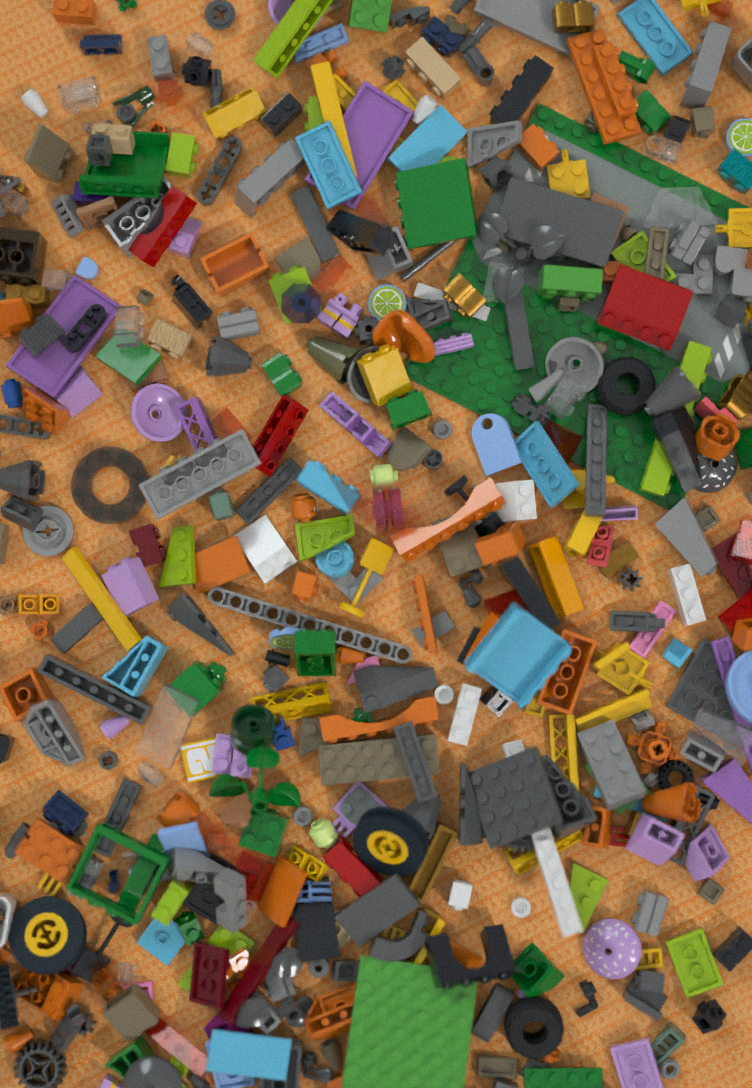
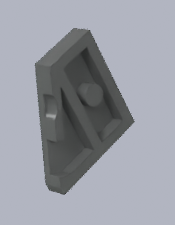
[406,298,453,331]

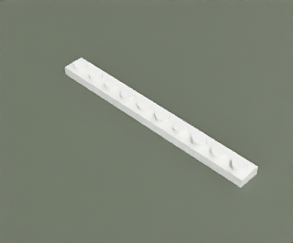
[502,739,583,937]

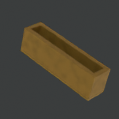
[408,821,458,905]

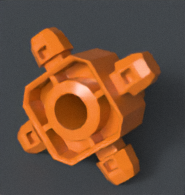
[626,720,681,775]

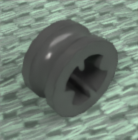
[99,751,118,769]

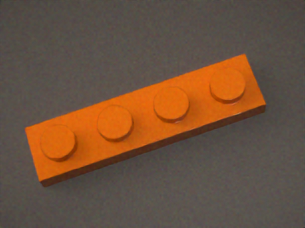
[412,574,438,654]

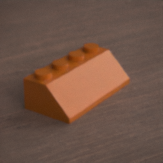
[535,628,597,715]

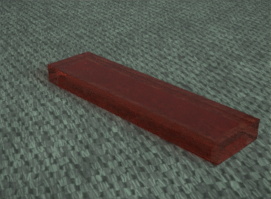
[144,1017,209,1079]

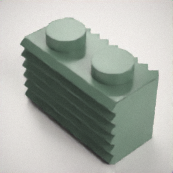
[209,489,236,521]

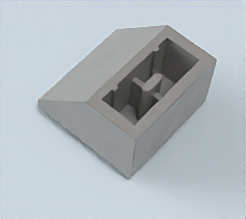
[366,226,413,281]

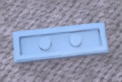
[293,23,349,64]

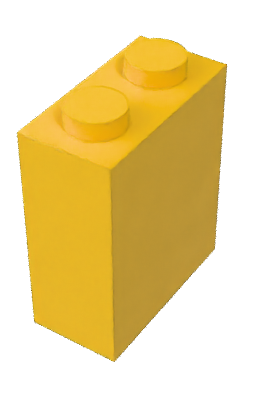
[356,344,413,407]

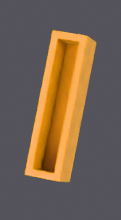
[528,536,584,618]

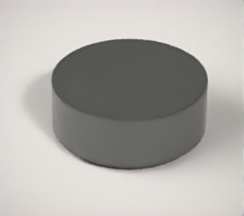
[116,103,136,124]

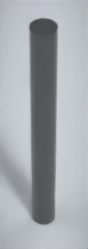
[400,240,458,282]

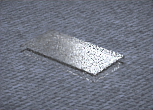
[136,683,200,769]

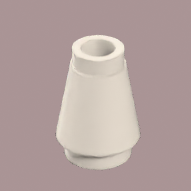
[21,89,49,119]
[411,94,438,125]

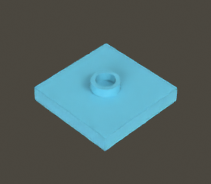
[136,919,185,966]

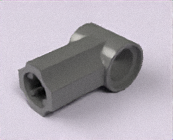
[462,46,494,87]

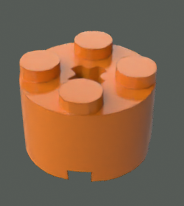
[695,414,740,461]
[156,789,200,828]

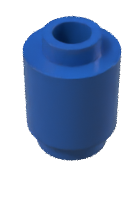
[1,379,23,409]

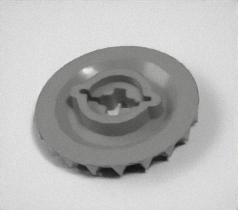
[23,506,74,556]

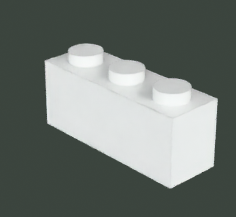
[667,564,706,626]
[447,683,482,746]

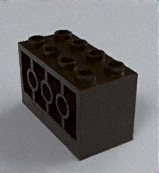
[0,227,48,287]

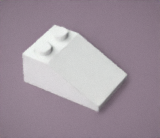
[474,480,537,525]
[235,514,298,584]

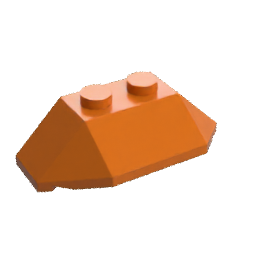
[304,983,357,1040]

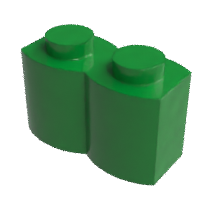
[635,89,671,137]
[261,352,303,397]

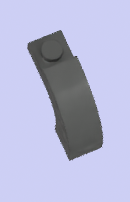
[369,907,429,961]

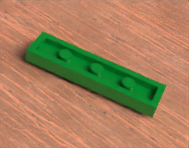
[523,1067,603,1088]

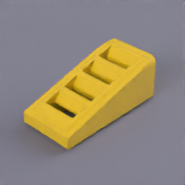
[634,947,663,971]

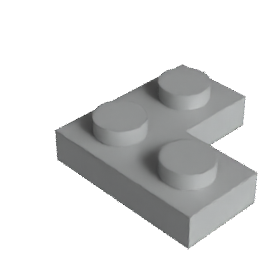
[673,255,713,295]
[329,568,383,604]

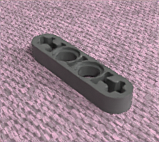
[198,136,242,206]
[0,414,52,440]

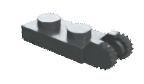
[51,1004,85,1053]

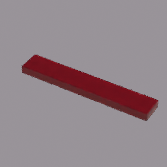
[218,916,299,1026]

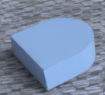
[75,256,99,280]

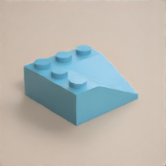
[297,460,361,515]

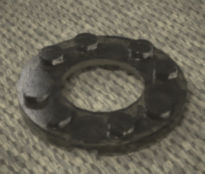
[71,446,149,524]

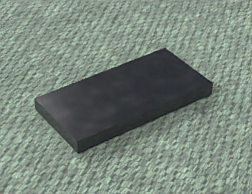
[293,877,340,963]

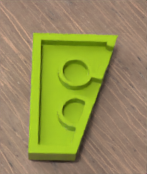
[569,862,608,933]

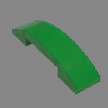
[118,833,166,912]

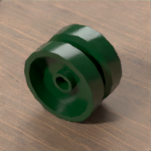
[231,704,276,755]

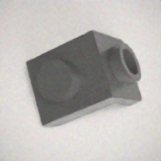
[331,959,360,983]

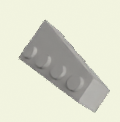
[680,21,732,109]
[234,139,306,219]
[102,176,172,259]

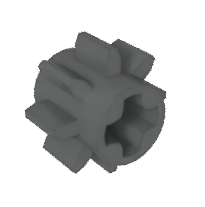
[381,55,406,80]
[618,568,643,592]
[77,1011,97,1038]

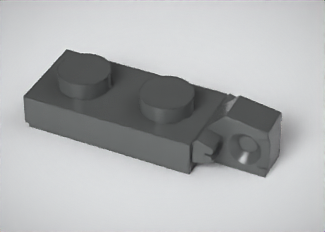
[610,611,665,633]

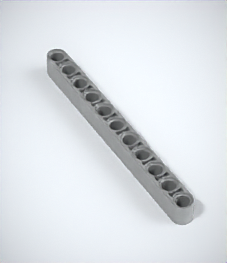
[208,587,412,663]

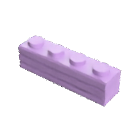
[433,333,474,356]
[601,505,638,521]

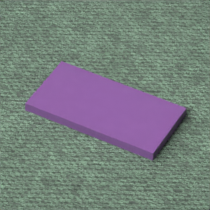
[304,80,414,211]
[6,275,122,400]

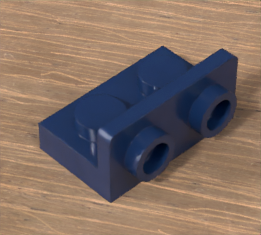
[420,16,465,59]
[80,34,122,55]
[42,790,89,836]

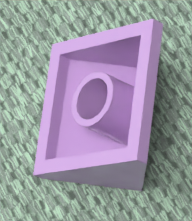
[56,365,103,418]

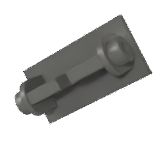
[511,393,552,426]

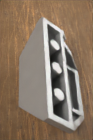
[23,699,85,766]

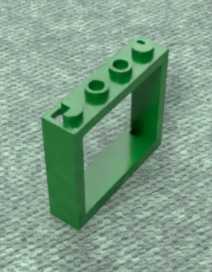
[66,822,172,925]

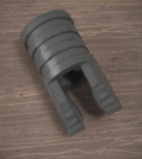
[5,822,30,859]

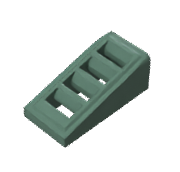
[651,1022,686,1066]

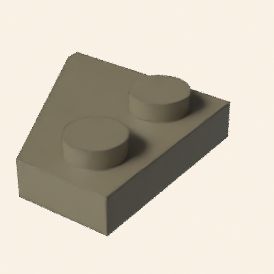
[299,717,327,755]

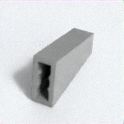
[655,498,719,577]

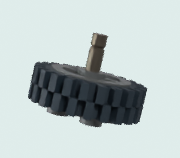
[0,964,37,1030]

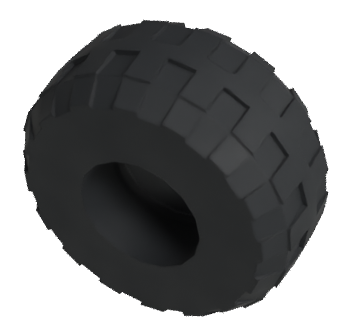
[596,356,656,416]
[504,996,564,1059]

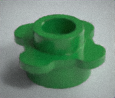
[116,0,137,12]

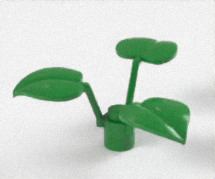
[209,746,301,811]

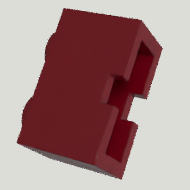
[129,524,167,568]

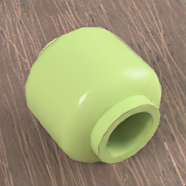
[370,464,398,490]
[309,818,338,849]

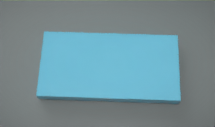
[617,0,694,77]
[387,104,468,172]
[295,120,363,210]
[515,421,580,508]
[206,1029,292,1081]

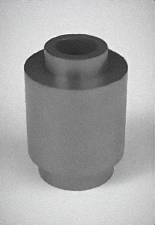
[309,959,329,978]

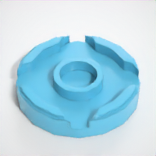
[316,541,354,578]

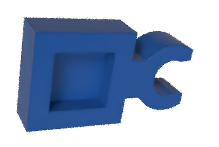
[274,715,296,751]

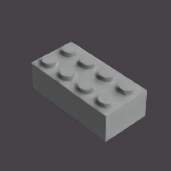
[577,719,645,811]

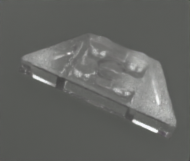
[643,186,718,230]

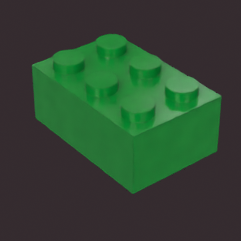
[294,629,336,676]

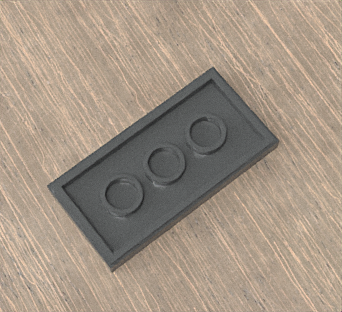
[335,873,421,947]

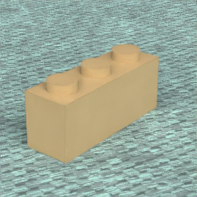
[405,37,461,100]

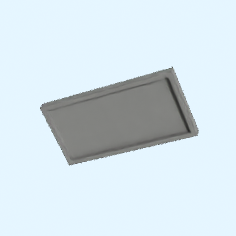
[473,0,600,58]

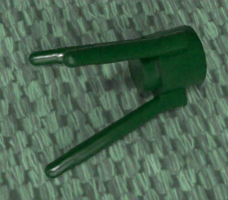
[112,85,156,127]

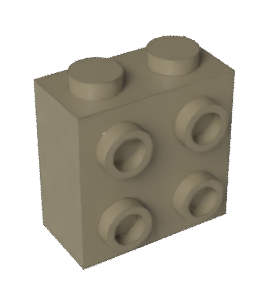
[102,982,160,1042]

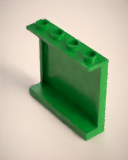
[78,131,170,198]
[394,158,479,252]

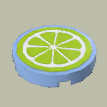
[725,118,752,158]
[368,284,407,321]
[268,627,302,650]

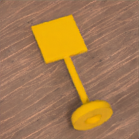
[338,538,394,618]

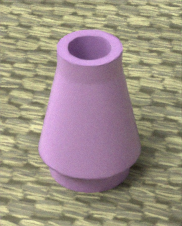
[100,715,130,739]

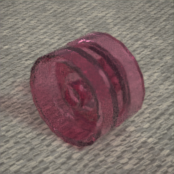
[372,486,404,532]

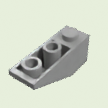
[169,847,226,884]

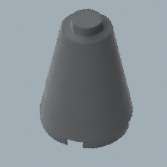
[644,366,701,418]

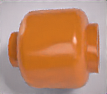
[290,493,317,523]

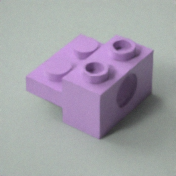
[212,733,253,778]

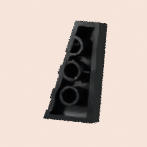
[326,210,396,257]

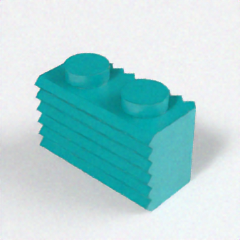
[716,148,752,194]

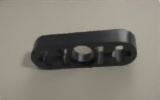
[64,304,106,353]

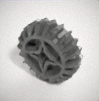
[13,1039,68,1088]

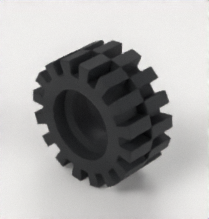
[657,760,694,790]

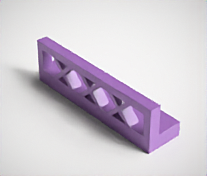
[174,397,218,451]

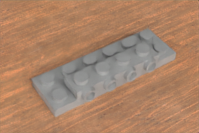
[139,429,262,520]

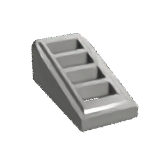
[51,194,84,238]
[529,367,568,402]

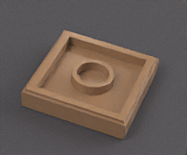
[76,196,119,231]

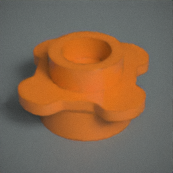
[30,619,52,642]
[541,1048,560,1063]

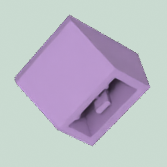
[625,813,685,866]

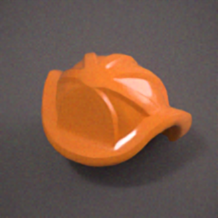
[372,310,435,363]

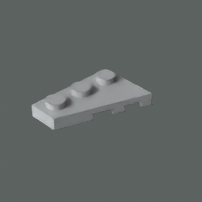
[468,120,522,168]

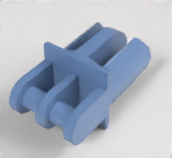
[296,880,332,903]

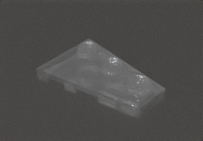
[693,708,752,767]

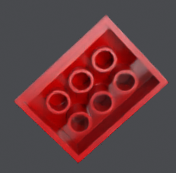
[597,264,694,351]

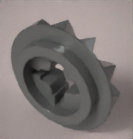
[205,0,236,31]

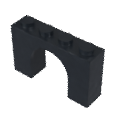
[498,556,561,629]
[424,924,516,990]

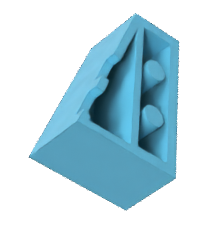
[101,636,169,697]

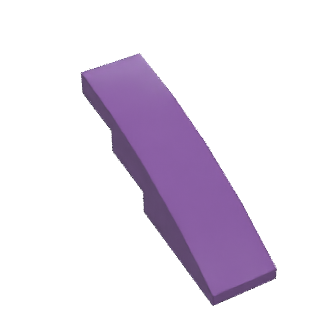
[319,391,392,458]

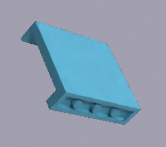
[464,602,572,709]

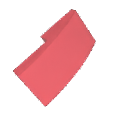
[695,397,738,423]
[587,525,614,567]

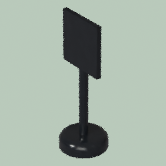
[444,475,505,537]
[70,915,133,985]

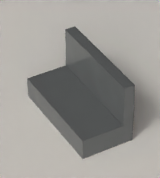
[622,978,668,1021]

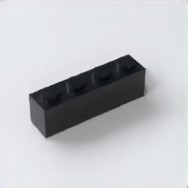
[489,55,554,125]

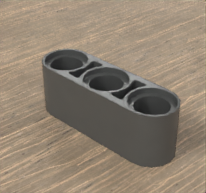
[50,602,104,654]
[471,982,514,1043]

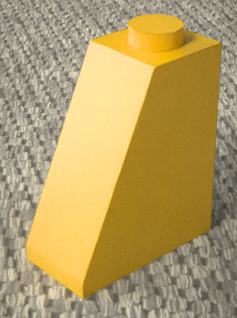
[562,507,603,559]

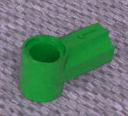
[618,50,656,84]

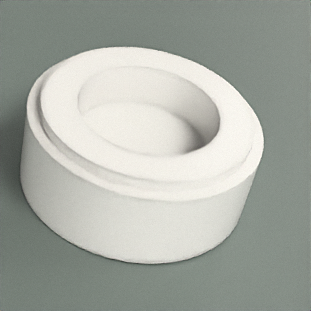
[434,685,454,704]
[511,897,531,918]

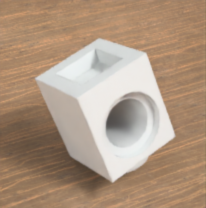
[448,878,473,911]

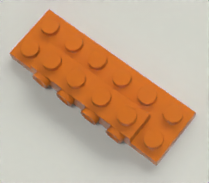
[566,29,642,145]

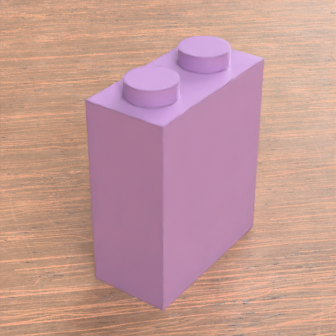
[101,557,159,616]

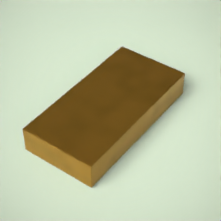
[599,540,639,578]

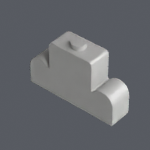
[713,246,752,303]

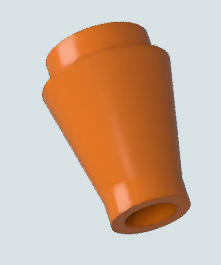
[336,645,366,664]
[3,1027,35,1054]

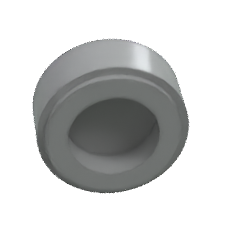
[433,420,452,440]
[293,806,313,827]

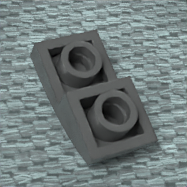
[389,6,430,29]

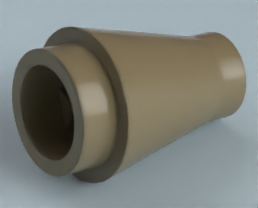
[321,1039,343,1071]

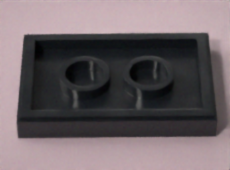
[183,853,246,924]

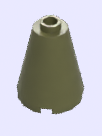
[306,336,360,384]

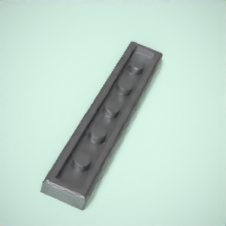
[585,404,607,517]

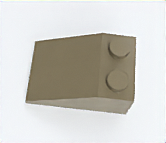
[24,124,73,184]
[431,515,488,577]

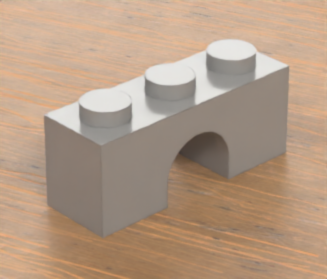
[214,867,248,933]

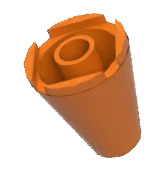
[642,782,700,823]

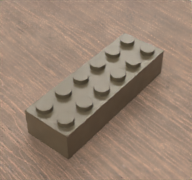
[318,733,439,785]

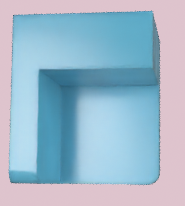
[660,638,693,668]

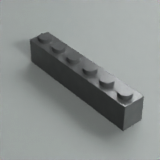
[37,654,154,725]

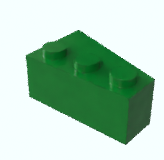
[104,1035,156,1080]

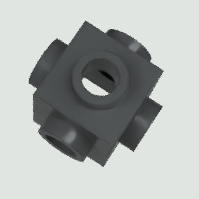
[355,317,378,346]

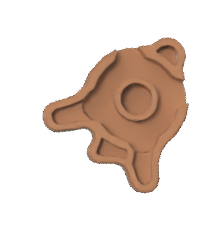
[215,785,257,829]

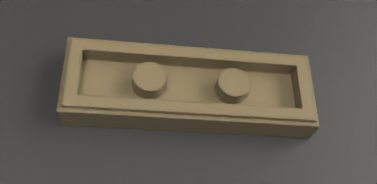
[644,226,670,279]

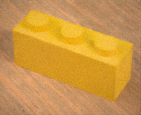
[202,86,266,139]

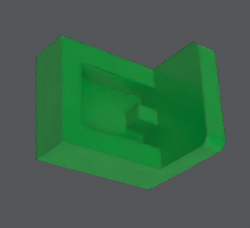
[175,910,205,946]

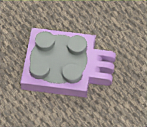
[332,782,387,838]

